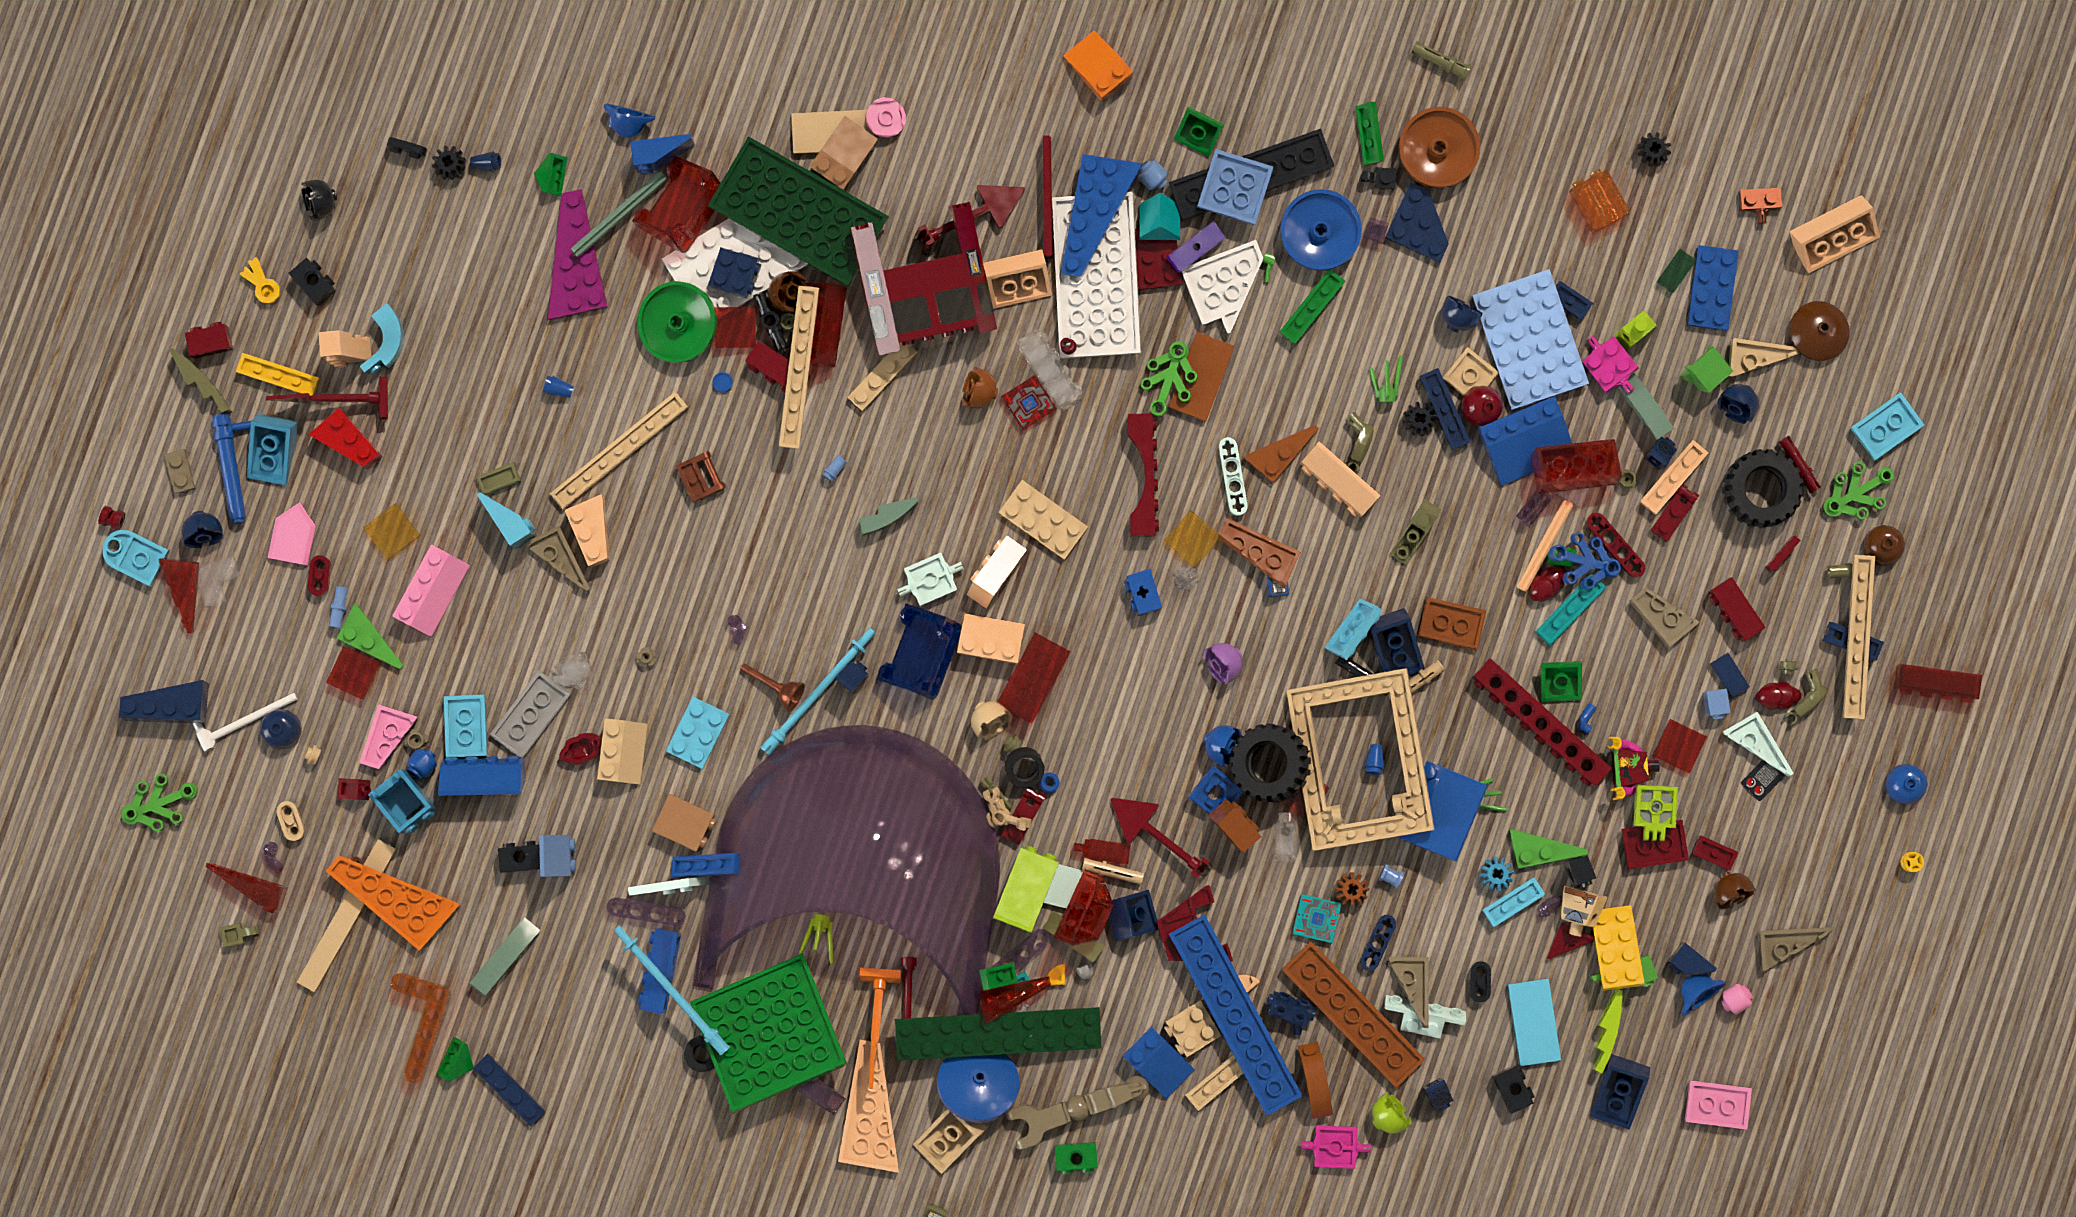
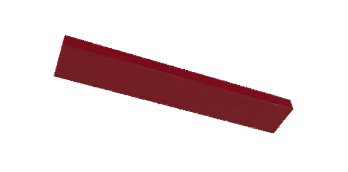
[1043,135,1053,259]

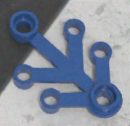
[1549,532,1621,589]

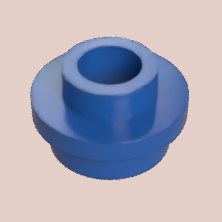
[1039,772,1060,793]

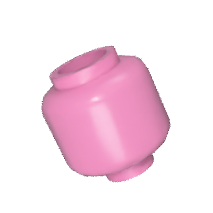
[1721,984,1753,1014]

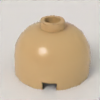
[971,701,1013,740]

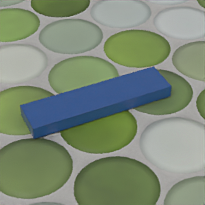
[671,853,740,878]

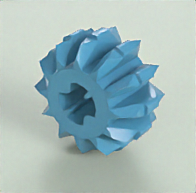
[1479,856,1515,891]

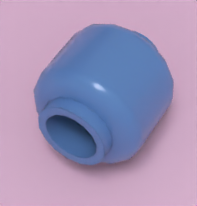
[1138,160,1167,190]

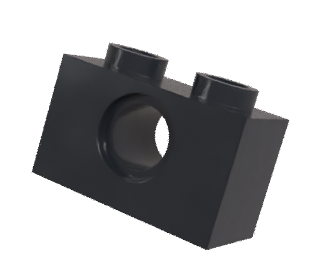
[288,257,336,306]
[498,841,540,873]
[1563,855,1596,888]
[1492,1065,1535,1114]

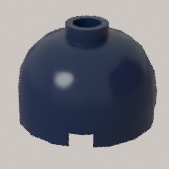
[1441,296,1483,333]
[1717,384,1759,424]
[181,511,223,548]
[260,709,302,750]

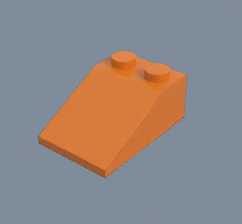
[1063,31,1133,102]

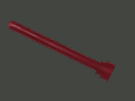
[900,957,917,1018]

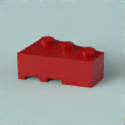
[308,408,382,469]

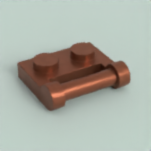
[676,451,726,503]

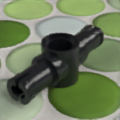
[753,291,788,352]

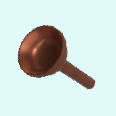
[740,664,805,712]

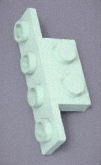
[1384,995,1466,1038]

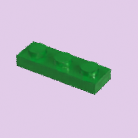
[1355,102,1384,166]

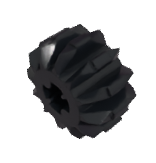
[1637,132,1671,167]
[432,146,466,180]
[1402,402,1437,436]

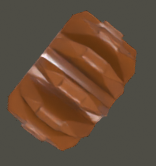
[1334,872,1370,907]

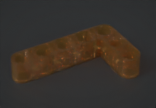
[391,973,451,1083]

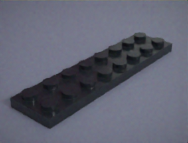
[1169,129,1334,221]

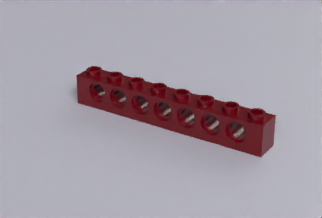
[1472,658,1612,787]

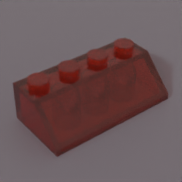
[806,283,847,368]

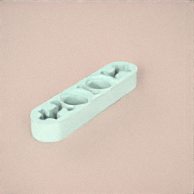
[1219,437,1247,516]

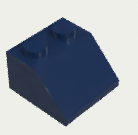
[1105,890,1158,941]

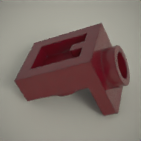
[337,778,371,800]

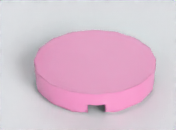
[865,97,906,138]

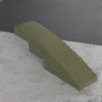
[169,348,233,414]

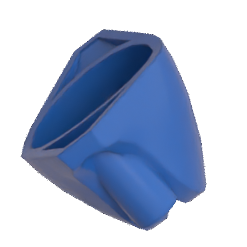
[604,103,655,137]
[1681,973,1726,1016]

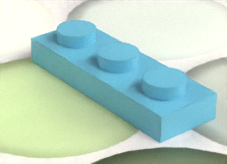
[1482,877,1545,927]

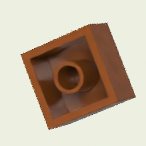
[1208,799,1261,853]

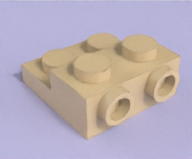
[1164,1001,1221,1057]

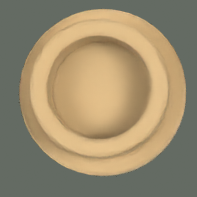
[304,745,321,765]

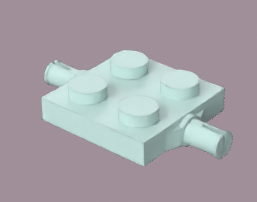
[897,553,964,606]

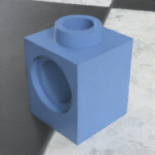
[1703,689,1731,720]

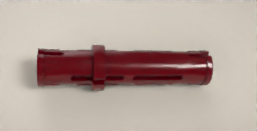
[1778,436,1821,494]

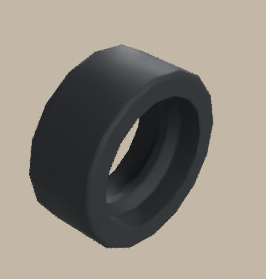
[1005,747,1045,788]

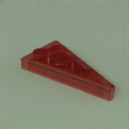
[159,558,199,633]
[979,976,1051,1024]

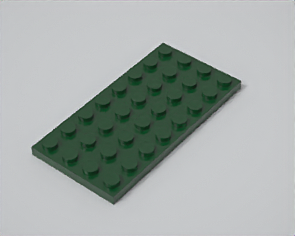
[708,136,889,287]

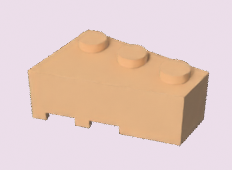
[319,330,372,367]

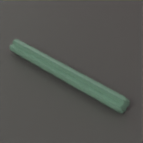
[571,172,667,257]

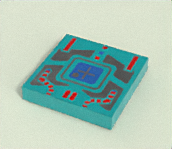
[1292,894,1341,943]

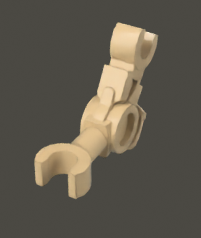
[983,787,1031,831]

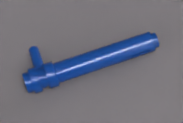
[211,414,251,524]

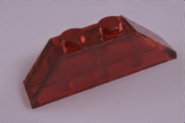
[1054,869,1114,946]

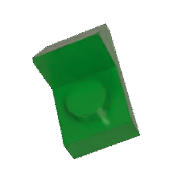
[979,963,1018,990]

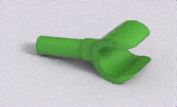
[1262,253,1275,282]

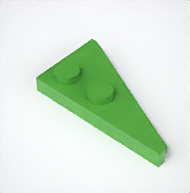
[337,603,403,670]
[1509,830,1588,869]

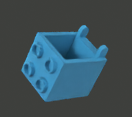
[369,769,437,834]

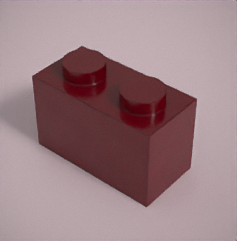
[185,322,233,359]

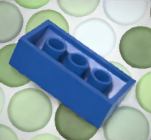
[438,756,526,796]
[638,928,682,1014]

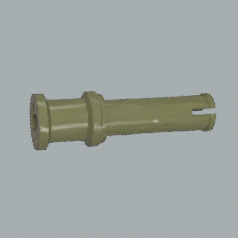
[1411,41,1472,81]

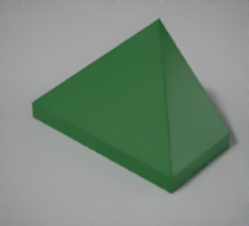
[534,153,567,197]
[436,1037,474,1082]

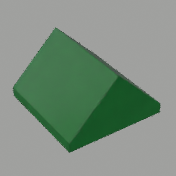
[1173,107,1224,157]

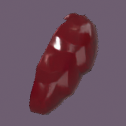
[1530,565,1567,602]
[1755,682,1802,710]
[559,733,602,765]

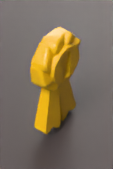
[240,257,280,304]

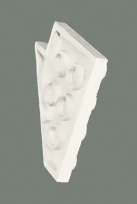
[1181,240,1263,335]

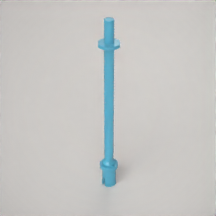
[760,628,876,756]
[613,925,730,1055]

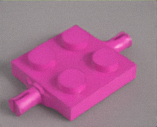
[1582,336,1639,394]
[1301,1125,1371,1169]

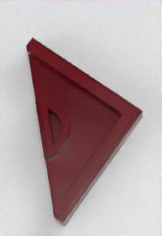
[1546,923,1595,959]

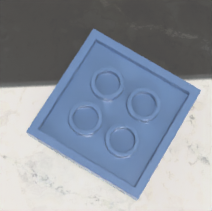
[1197,149,1273,225]

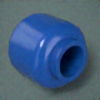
[406,748,437,779]

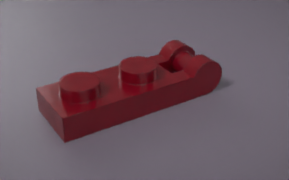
[1650,484,1699,542]
[1001,787,1046,845]

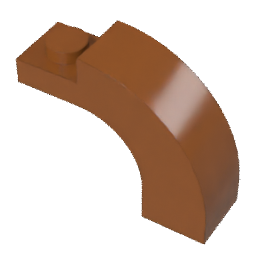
[1298,1042,1333,1119]

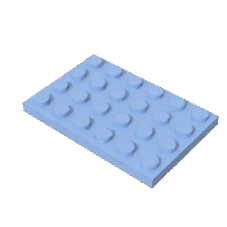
[1472,269,1589,410]

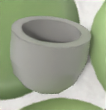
[1076,963,1093,979]

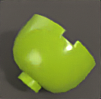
[1372,1092,1412,1134]

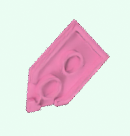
[268,502,316,566]

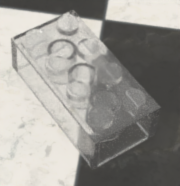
[1017,328,1083,414]

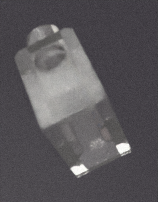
[1274,813,1297,862]

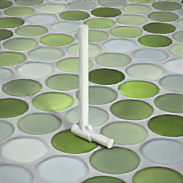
[193,693,298,752]

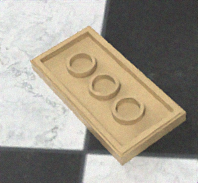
[791,110,874,155]

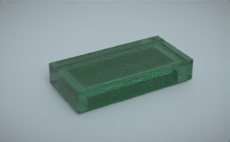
[1656,249,1696,294]

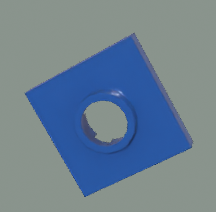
[1187,765,1243,814]

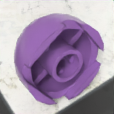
[1204,643,1242,684]

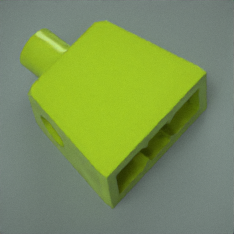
[1614,310,1657,351]

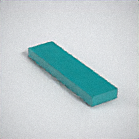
[1535,573,1606,646]

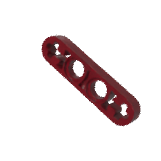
[1586,513,1646,578]

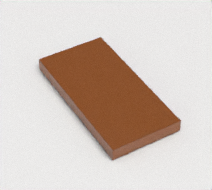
[1168,332,1234,422]

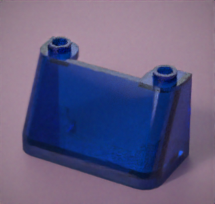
[877,603,962,700]

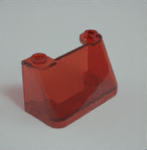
[632,156,721,253]

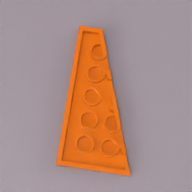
[326,855,460,951]

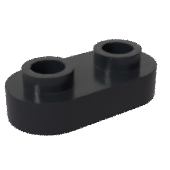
[387,137,427,159]
[1469,961,1491,1002]

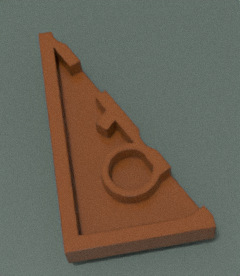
[1243,425,1319,483]

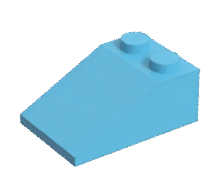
[477,493,536,549]

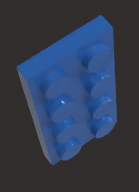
[1687,245,1739,331]

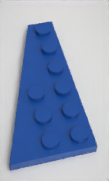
[1061,154,1143,277]

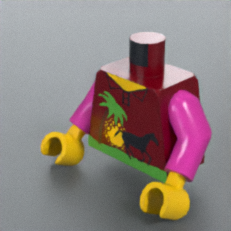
[1607,737,1660,800]

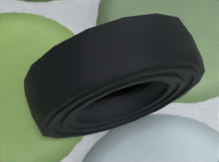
[684,1036,715,1072]

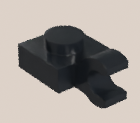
[1360,167,1397,190]

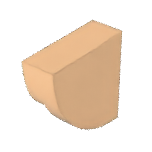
[1238,974,1260,992]

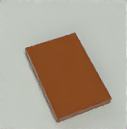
[1417,597,1486,651]

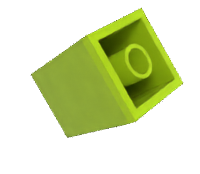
[993,845,1059,933]

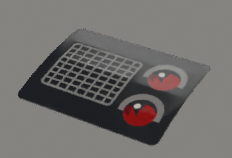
[1741,760,1785,801]

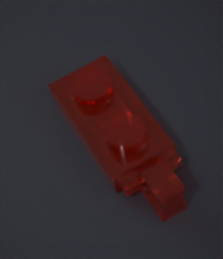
[1073,839,1131,865]

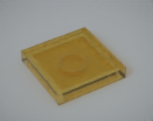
[363,503,421,560]
[1164,510,1219,567]

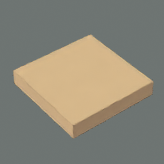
[1443,347,1499,396]

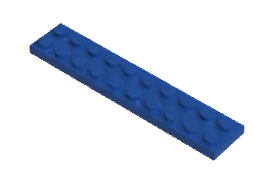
[1169,914,1302,1116]

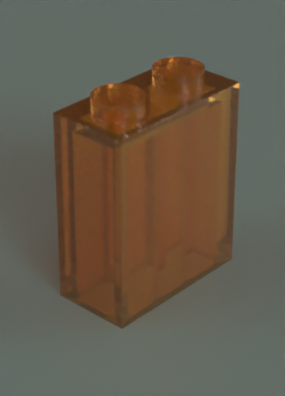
[1569,169,1630,234]

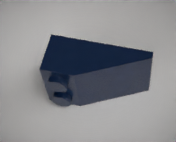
[1369,608,1425,676]
[1590,1054,1650,1130]

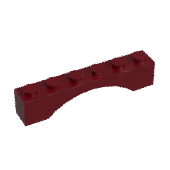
[1128,413,1159,537]

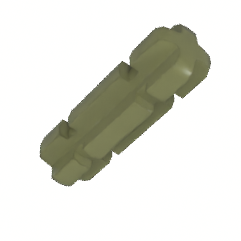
[980,776,1011,810]

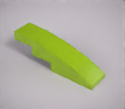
[1592,989,1623,1074]

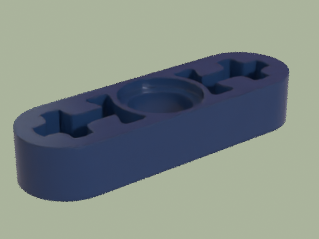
[1360,915,1396,971]

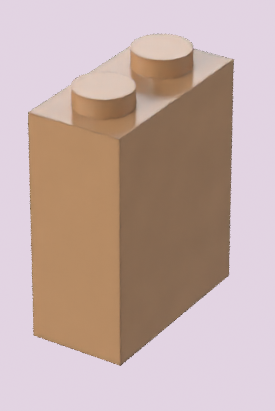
[652,794,717,852]

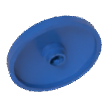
[1280,189,1362,271]
[937,1054,1020,1123]

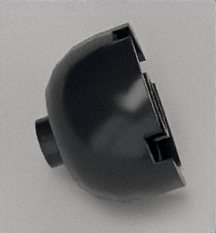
[301,179,337,221]

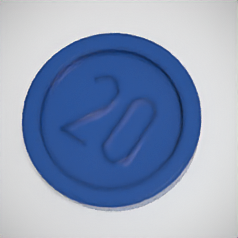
[713,372,733,392]

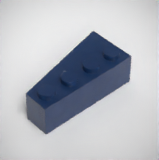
[119,680,209,724]

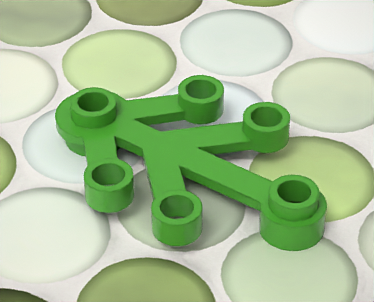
[1141,341,1198,417]
[1823,462,1894,520]
[121,773,198,831]

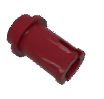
[1060,337,1077,355]

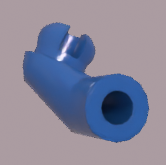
[1577,703,1596,735]

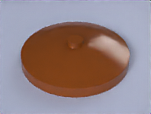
[1399,107,1480,188]

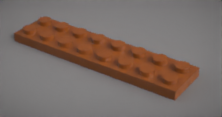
[1281,941,1425,1088]

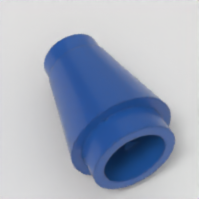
[543,375,574,398]
[1364,744,1384,775]

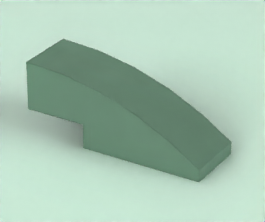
[859,497,918,536]

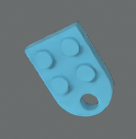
[102,530,170,587]

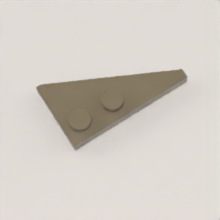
[524,526,591,592]
[1759,927,1832,971]
[1389,957,1429,1028]

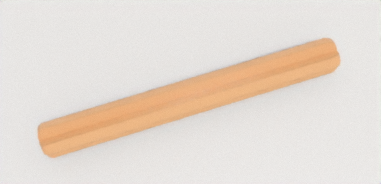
[1517,500,1573,592]

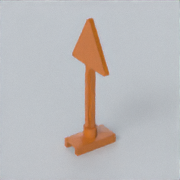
[859,968,901,1089]

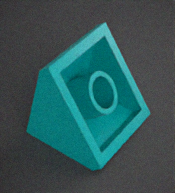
[1139,193,1180,240]

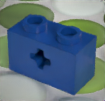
[1124,569,1162,616]

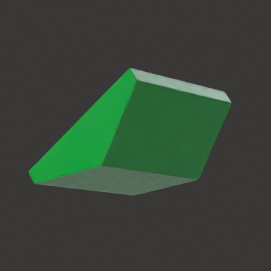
[1539,661,1582,702]

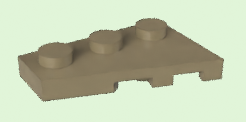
[1629,587,1700,648]

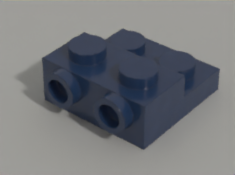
[708,247,761,299]

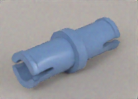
[329,586,349,629]

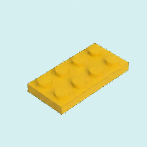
[1593,905,1644,991]

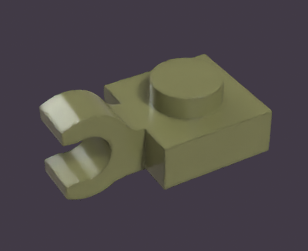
[220,923,259,947]

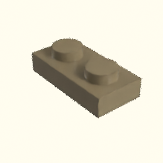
[164,449,196,494]

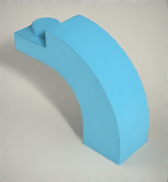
[360,303,404,375]

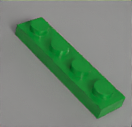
[1279,270,1345,345]

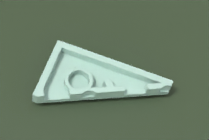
[1723,712,1794,776]
[628,876,710,896]

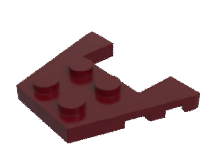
[1156,885,1233,962]

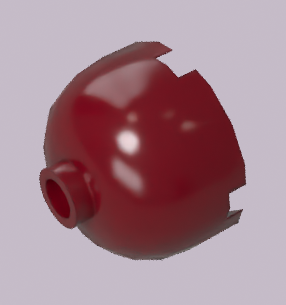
[1462,385,1503,426]

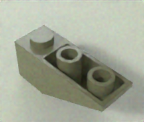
[1389,499,1441,565]

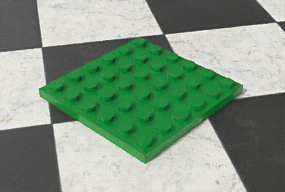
[690,954,848,1114]

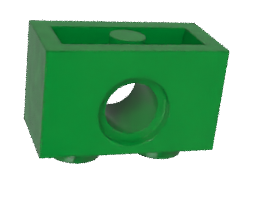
[1055,1142,1098,1174]

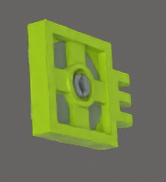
[1634,785,1678,841]

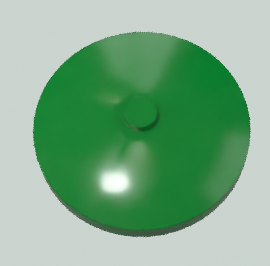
[637,281,717,363]

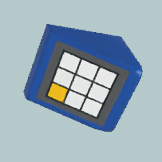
[1267,576,1289,598]

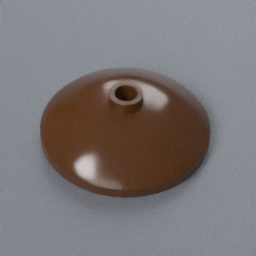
[1789,301,1849,361]

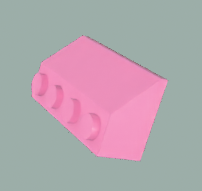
[393,545,471,637]

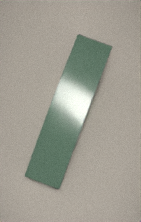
[1618,373,1674,440]
[469,918,540,996]

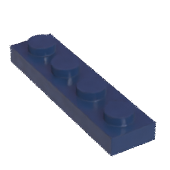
[1419,368,1471,451]
[473,1053,546,1126]

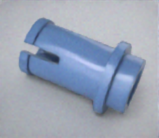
[823,455,847,482]

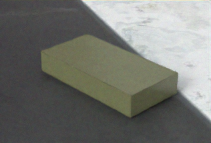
[476,462,521,495]

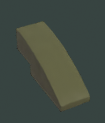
[1043,911,1105,963]

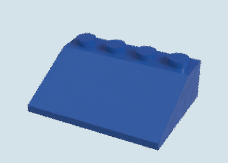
[1477,396,1576,486]
[1398,761,1488,862]

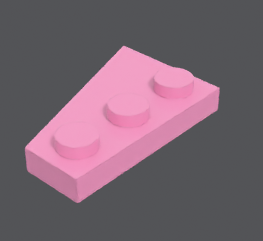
[360,705,418,769]

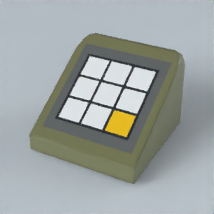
[924,1203,948,1217]

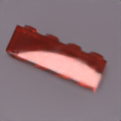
[1894,664,1982,703]

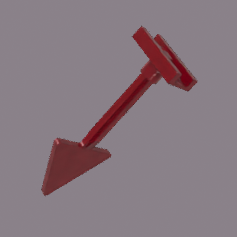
[914,185,1025,255]
[266,376,388,419]
[1110,798,1213,882]

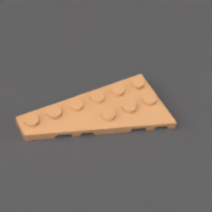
[838,1039,899,1173]

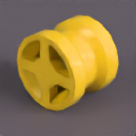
[1900,852,1924,872]

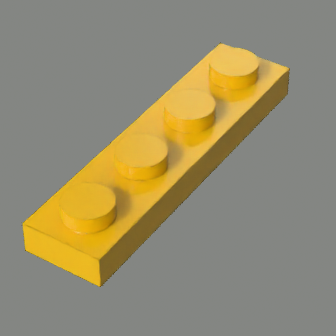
[236,353,320,396]

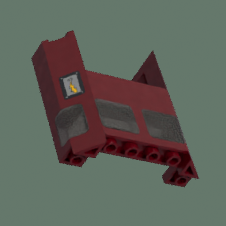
[849,202,997,355]

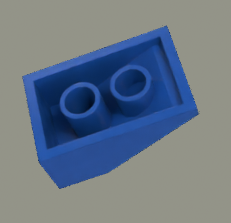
[630,134,695,175]
[1122,1027,1195,1099]

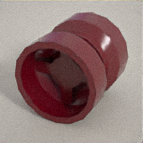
[98,505,126,531]

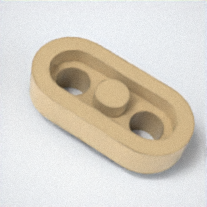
[277,801,305,841]

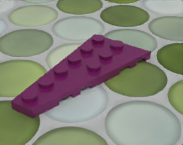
[548,189,608,320]

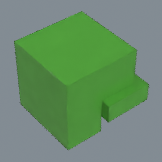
[1680,346,1733,393]

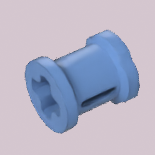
[1378,864,1405,889]

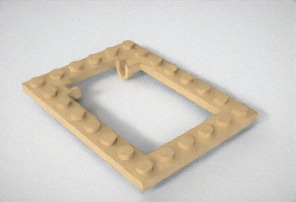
[1286,668,1435,851]

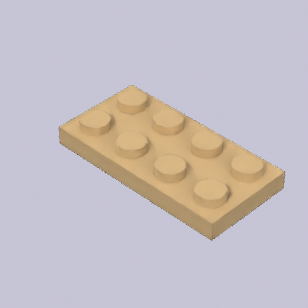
[999,480,1088,560]

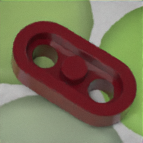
[307,555,331,596]

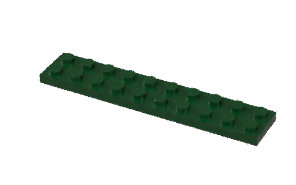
[894,1007,1102,1061]

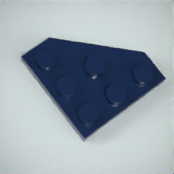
[1385,183,1449,263]

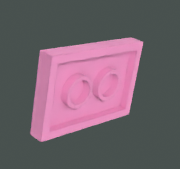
[1685,1080,1752,1129]

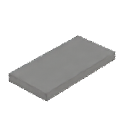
[490,670,572,758]

